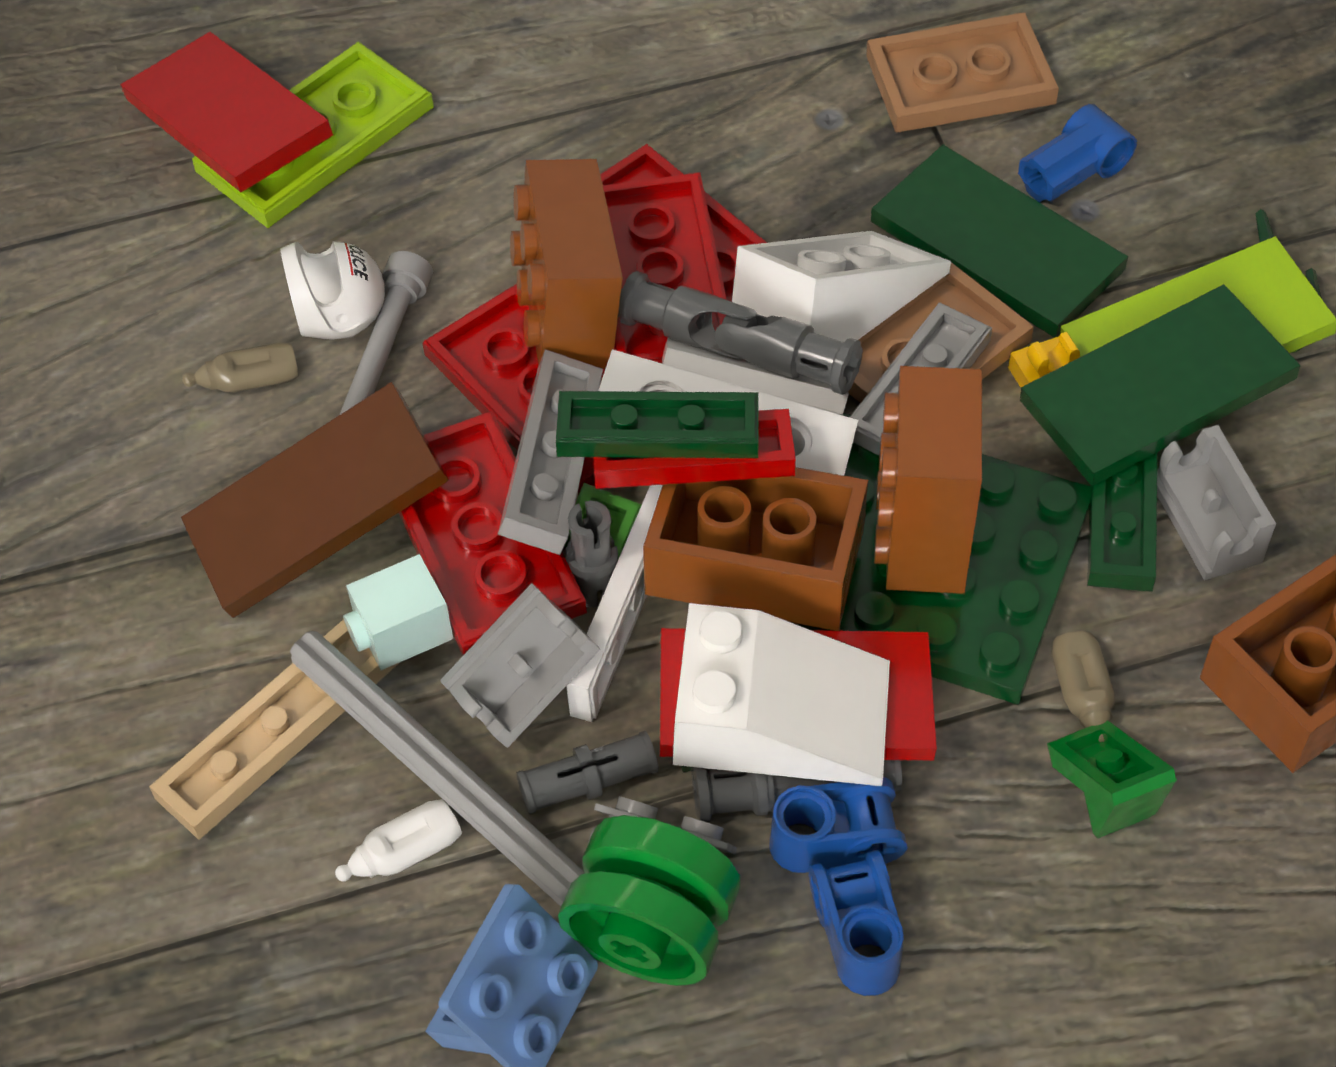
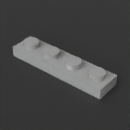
[498,349,603,555]

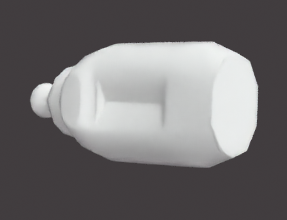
[335,799,462,882]

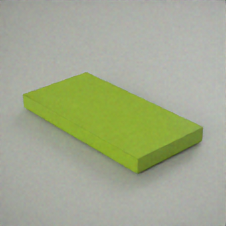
[192,41,434,228]
[1061,236,1336,357]

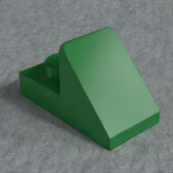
[1047,720,1177,838]

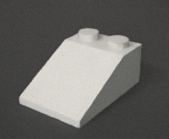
[732,231,951,342]
[673,603,890,786]

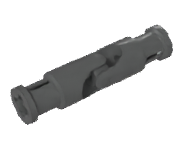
[618,271,863,395]

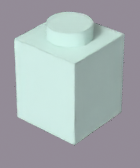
[343,554,454,670]

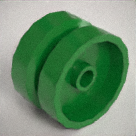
[558,815,740,986]

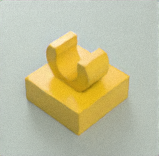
[1008,332,1080,388]

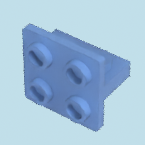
[425,884,598,1067]

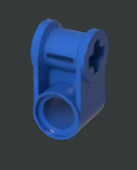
[769,777,908,873]
[808,850,904,996]

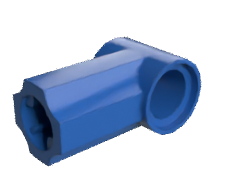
[1018,104,1137,203]

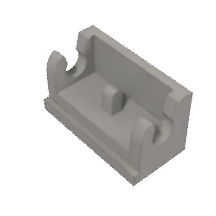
[1157,425,1276,581]
[440,583,600,748]

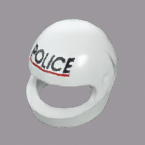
[280,241,385,340]

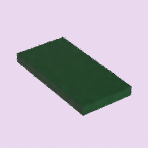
[871,145,1128,338]
[1020,284,1300,486]

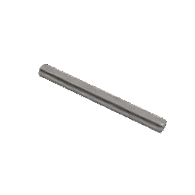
[290,631,585,906]

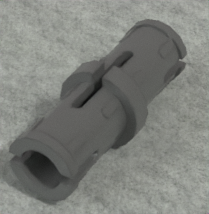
[566,500,618,608]
[516,731,659,814]

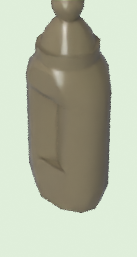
[182,342,299,393]
[1051,631,1115,742]

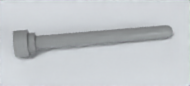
[339,251,433,415]

